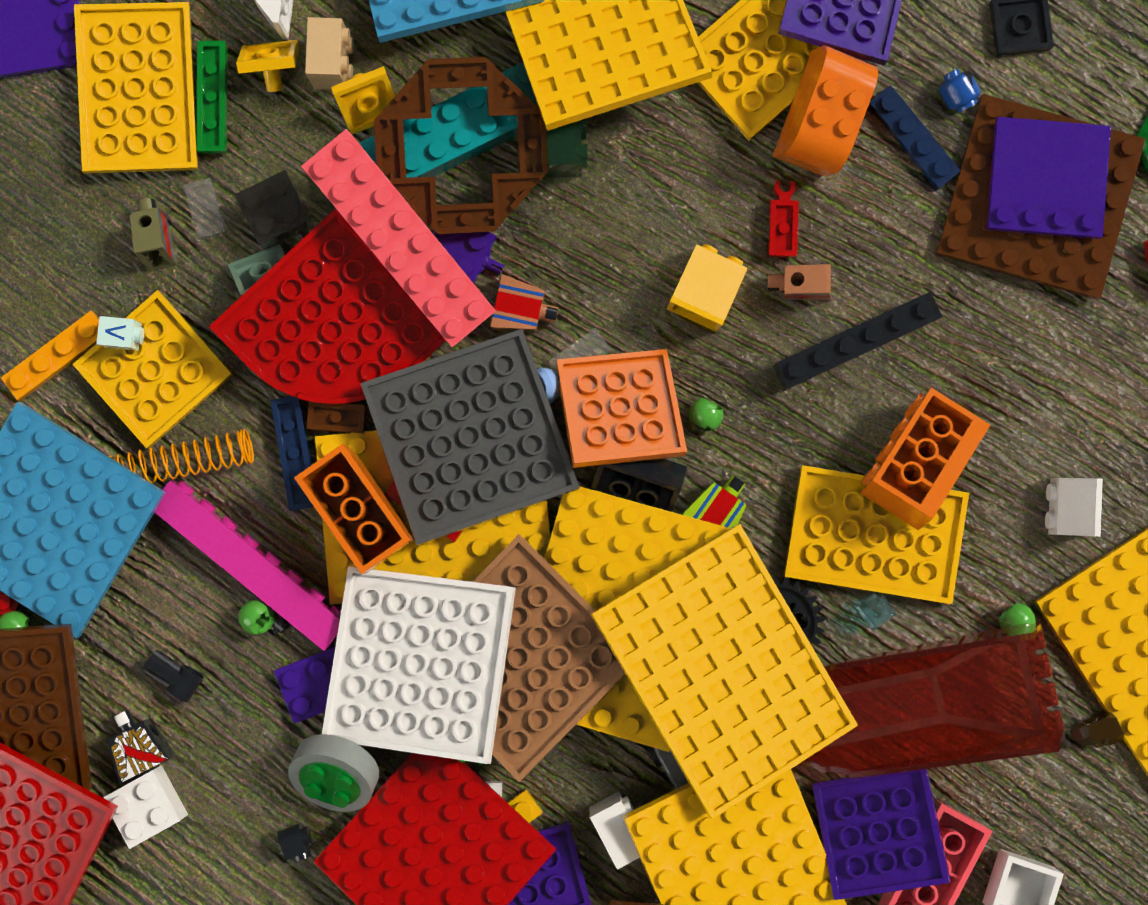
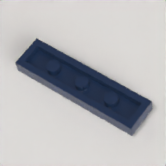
[868,85,961,190]
[270,396,314,511]

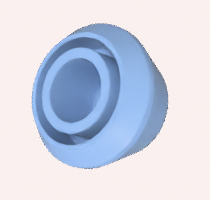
[537,367,561,404]

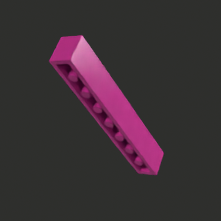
[155,480,341,651]

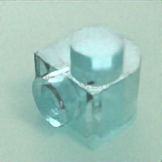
[859,592,896,631]

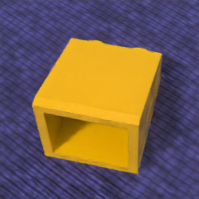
[667,244,748,332]

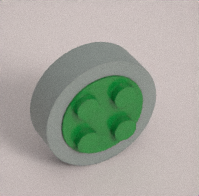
[288,734,379,812]

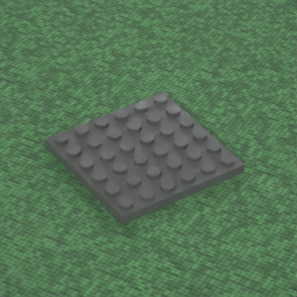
[360,329,580,546]

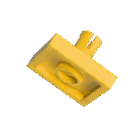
[236,40,300,92]
[331,66,395,135]

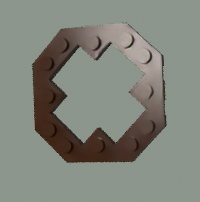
[374,57,548,234]

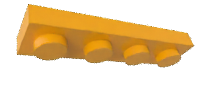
[1,311,99,401]

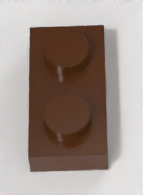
[307,401,367,434]

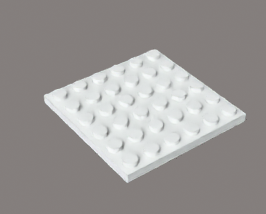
[322,566,516,764]

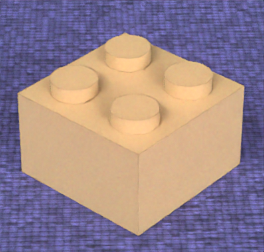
[305,17,354,90]

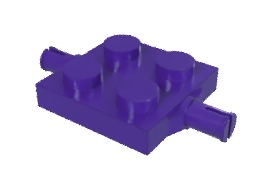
[429,229,505,284]

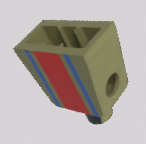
[130,198,177,271]

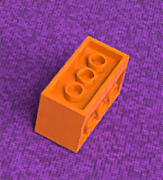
[860,388,990,530]

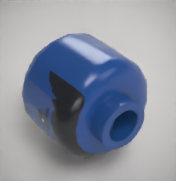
[938,68,981,113]

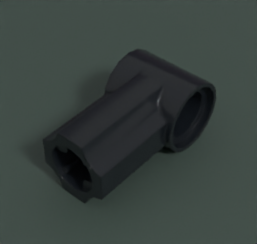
[142,650,204,702]

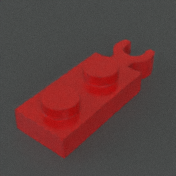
[768,180,799,258]

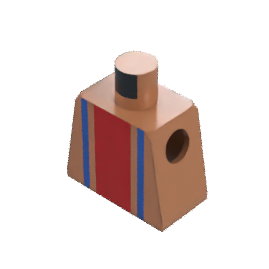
[768,264,831,301]
[490,275,559,333]

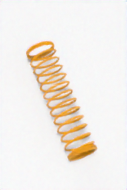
[109,429,254,484]

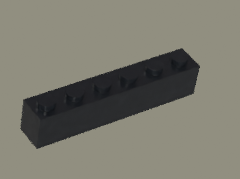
[773,291,943,391]

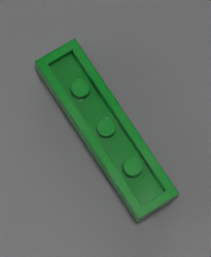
[197,41,227,154]

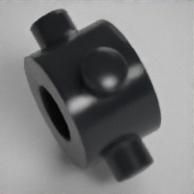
[272,616,290,634]

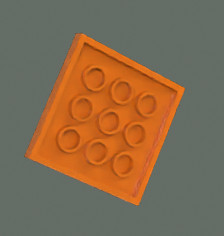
[556,349,687,468]

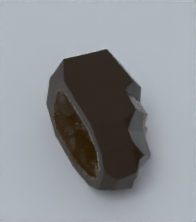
[1070,712,1124,748]

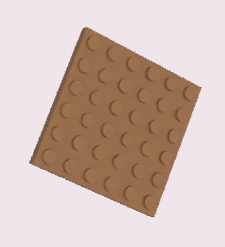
[473,534,625,782]

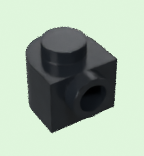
[277,823,313,862]

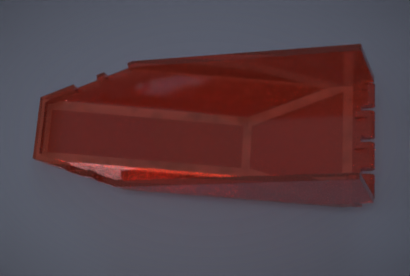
[795,623,1065,778]

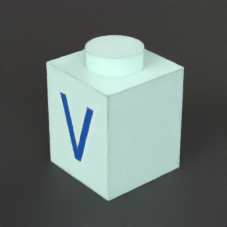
[97,316,144,351]

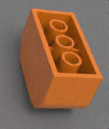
[772,45,878,177]
[294,444,414,575]

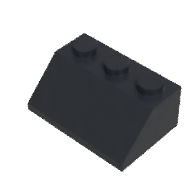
[590,458,687,512]

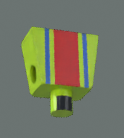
[681,475,746,528]

